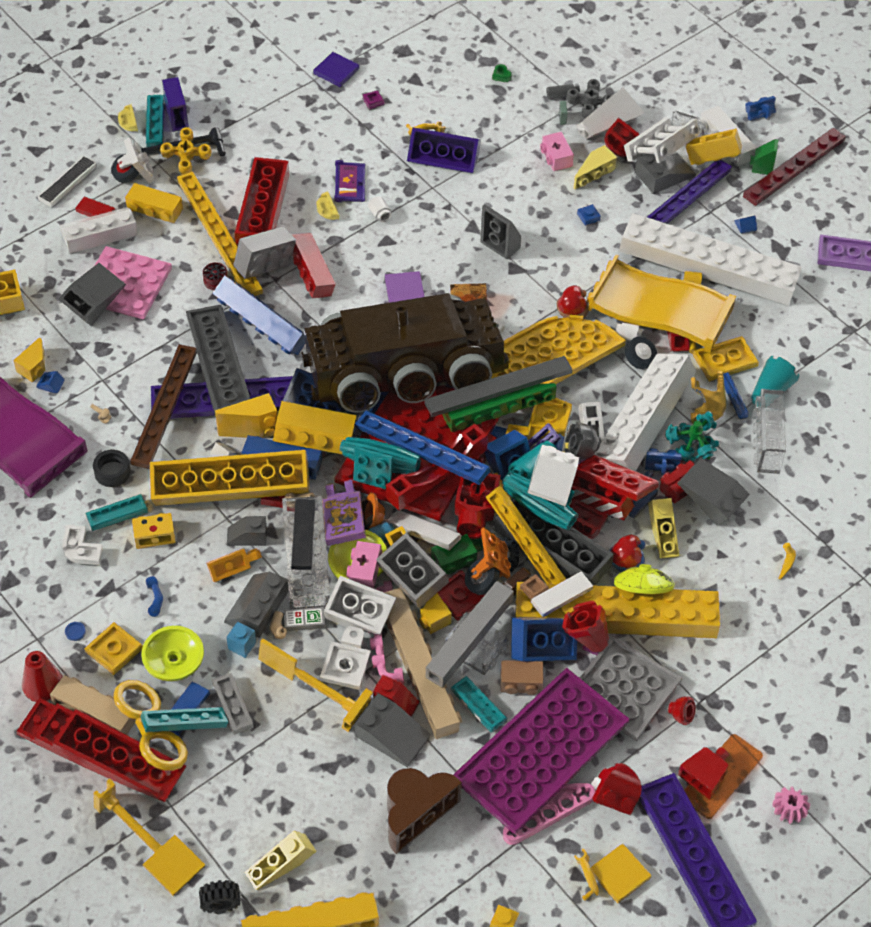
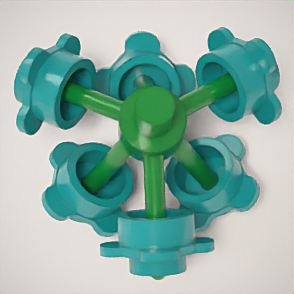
[665,411,719,462]

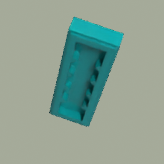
[85,494,148,531]
[451,676,507,733]

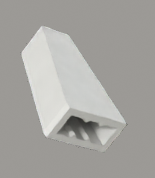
[576,87,644,140]

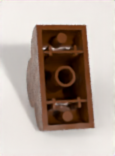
[387,768,462,854]

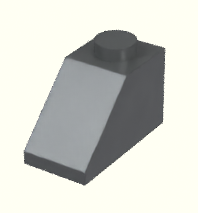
[227,516,267,546]

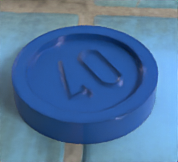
[65,622,86,641]

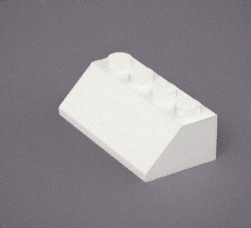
[59,207,137,254]

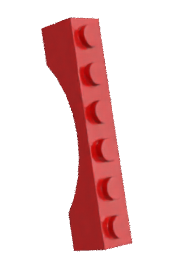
[386,424,488,511]

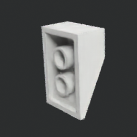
[528,445,579,506]
[324,576,396,635]

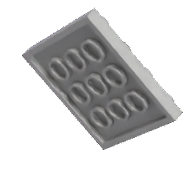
[580,636,682,741]

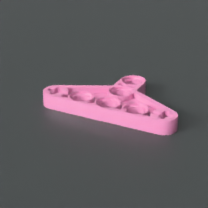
[503,783,595,845]

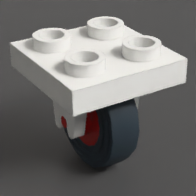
[111,137,155,183]

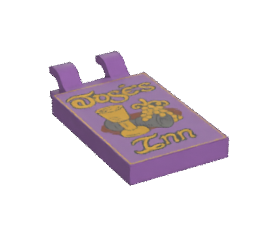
[322,480,366,546]

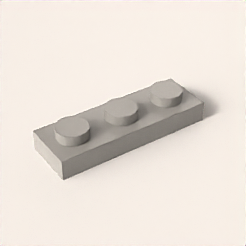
[212,673,254,735]

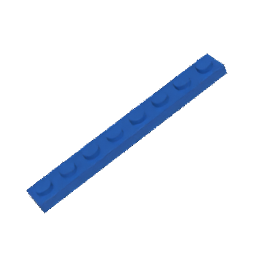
[355,410,491,485]

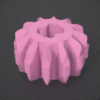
[772,786,810,824]

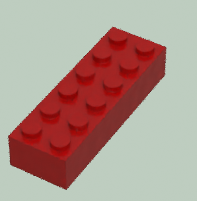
[235,157,289,247]

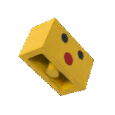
[132,513,176,549]

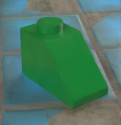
[749,139,779,175]

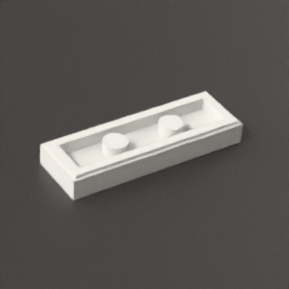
[531,571,593,617]

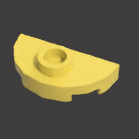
[118,104,138,131]
[316,191,339,220]

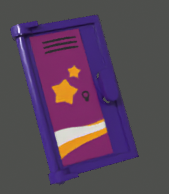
[334,160,366,202]

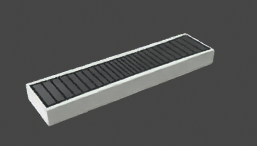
[38,156,97,208]

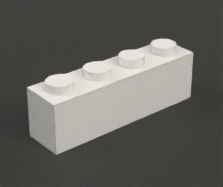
[700,106,757,167]

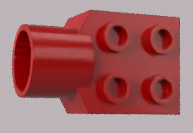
[455,473,501,539]

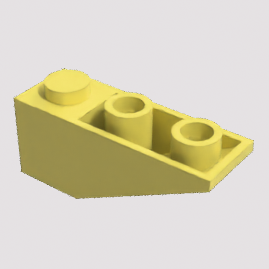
[574,145,617,190]
[648,498,679,559]
[245,830,317,890]

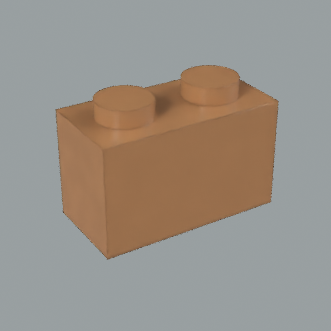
[501,660,543,695]

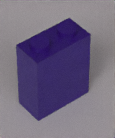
[162,77,189,132]

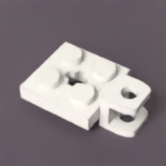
[320,626,371,690]

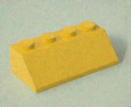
[273,401,357,454]

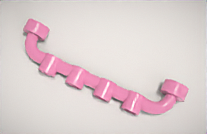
[369,581,404,684]

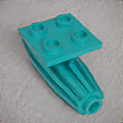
[340,437,421,489]
[502,473,578,531]

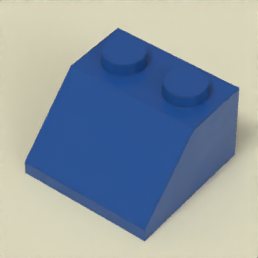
[485,430,530,481]

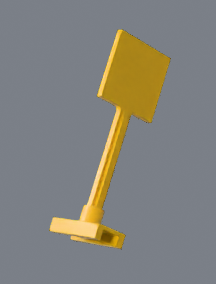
[258,638,373,732]
[93,778,205,896]

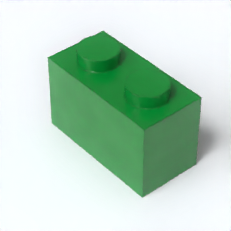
[431,534,477,575]

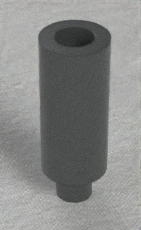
[546,84,580,99]

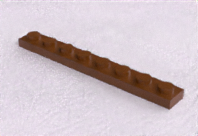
[130,344,197,469]

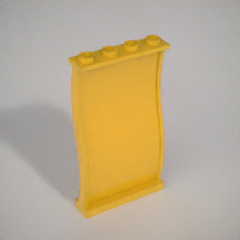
[587,255,736,353]

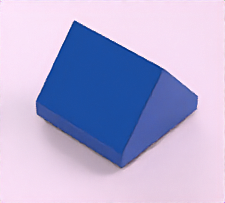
[734,215,757,234]

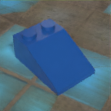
[511,617,577,661]

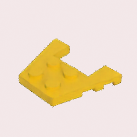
[506,398,572,440]

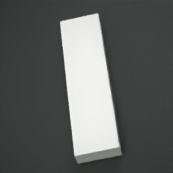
[386,510,461,550]

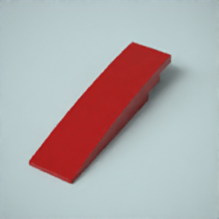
[16,697,186,802]

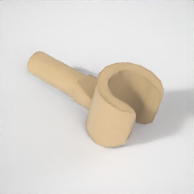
[90,404,111,424]

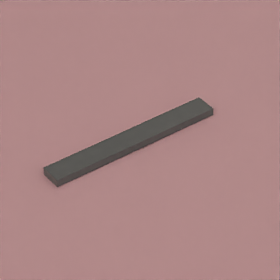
[425,356,572,417]

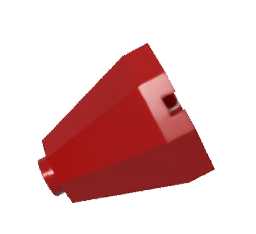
[562,600,609,653]

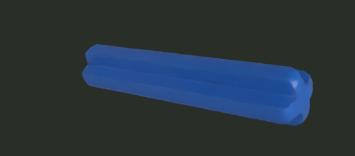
[723,372,749,419]

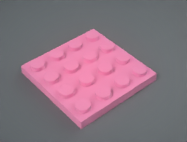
[94,246,172,320]

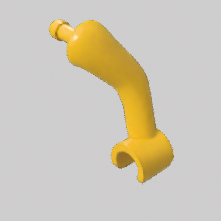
[406,121,446,135]
[574,849,599,901]

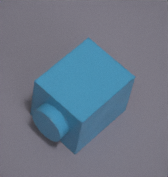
[226,622,256,658]

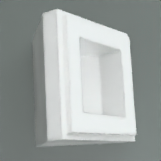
[210,442,237,457]

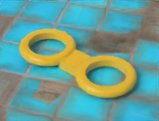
[113,680,188,771]

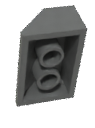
[224,571,289,638]

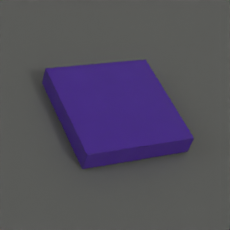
[313,52,359,87]

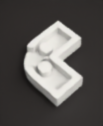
[62,525,103,565]

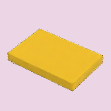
[693,336,759,382]

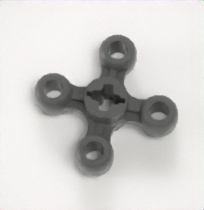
[566,79,612,119]

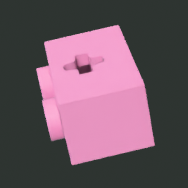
[540,132,574,171]
[346,541,382,589]

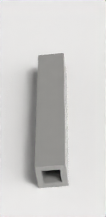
[425,581,514,688]

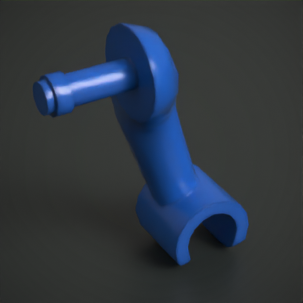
[145,576,163,617]

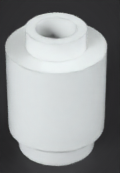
[368,196,392,222]
[616,323,643,342]

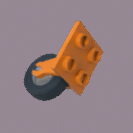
[465,528,511,595]

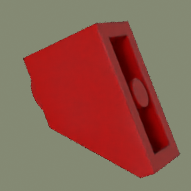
[373,675,420,717]

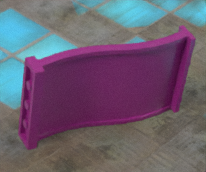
[0,377,88,498]

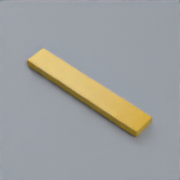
[486,486,566,584]

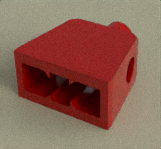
[678,747,729,800]

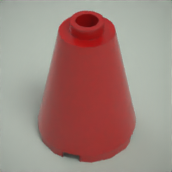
[22,651,63,702]

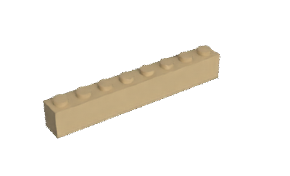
[384,588,462,739]

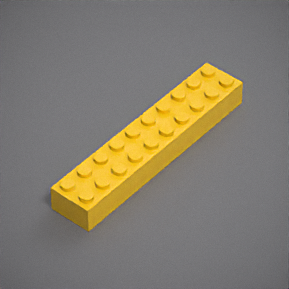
[515,582,720,639]

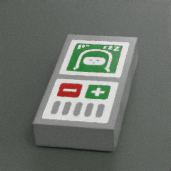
[284,607,326,631]

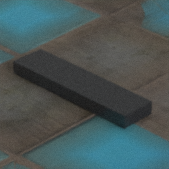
[291,499,315,570]

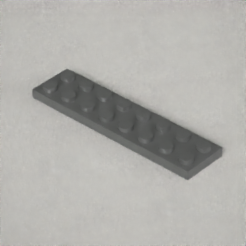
[186,304,250,417]

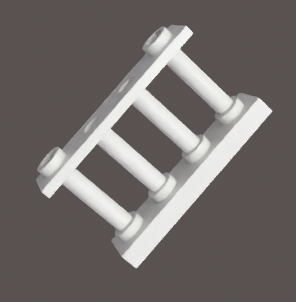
[624,118,700,163]

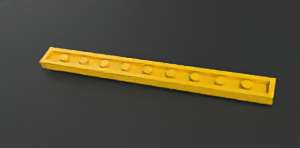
[177,171,263,296]

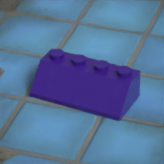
[407,127,481,173]

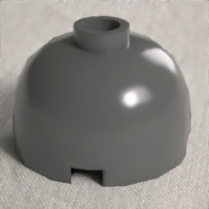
[565,422,600,461]

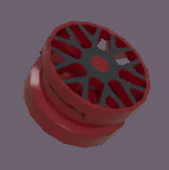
[202,262,228,290]

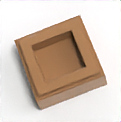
[520,574,549,599]

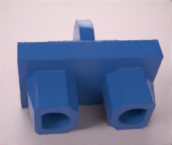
[745,96,776,121]
[645,448,682,475]

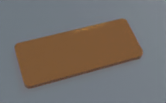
[684,734,763,819]

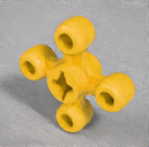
[160,127,212,175]

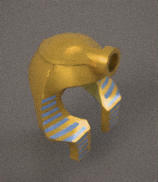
[690,371,726,424]

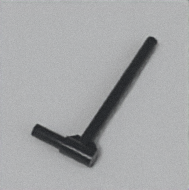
[141,127,226,156]

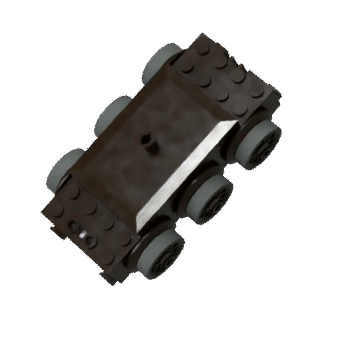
[301,293,509,413]

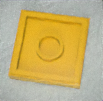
[84,622,143,675]
[590,843,652,904]

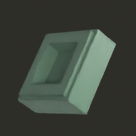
[559,101,568,125]

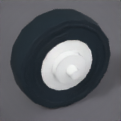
[625,337,657,370]

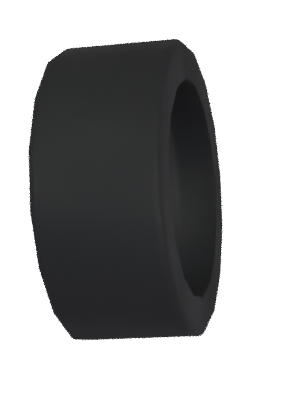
[93,449,131,487]

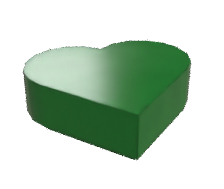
[492,64,512,82]

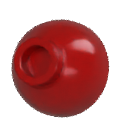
[668,696,696,726]

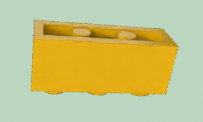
[686,128,742,165]
[125,183,183,223]

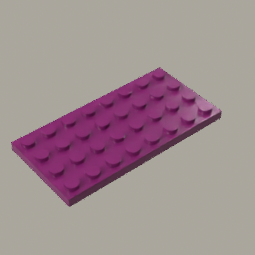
[453,668,630,835]

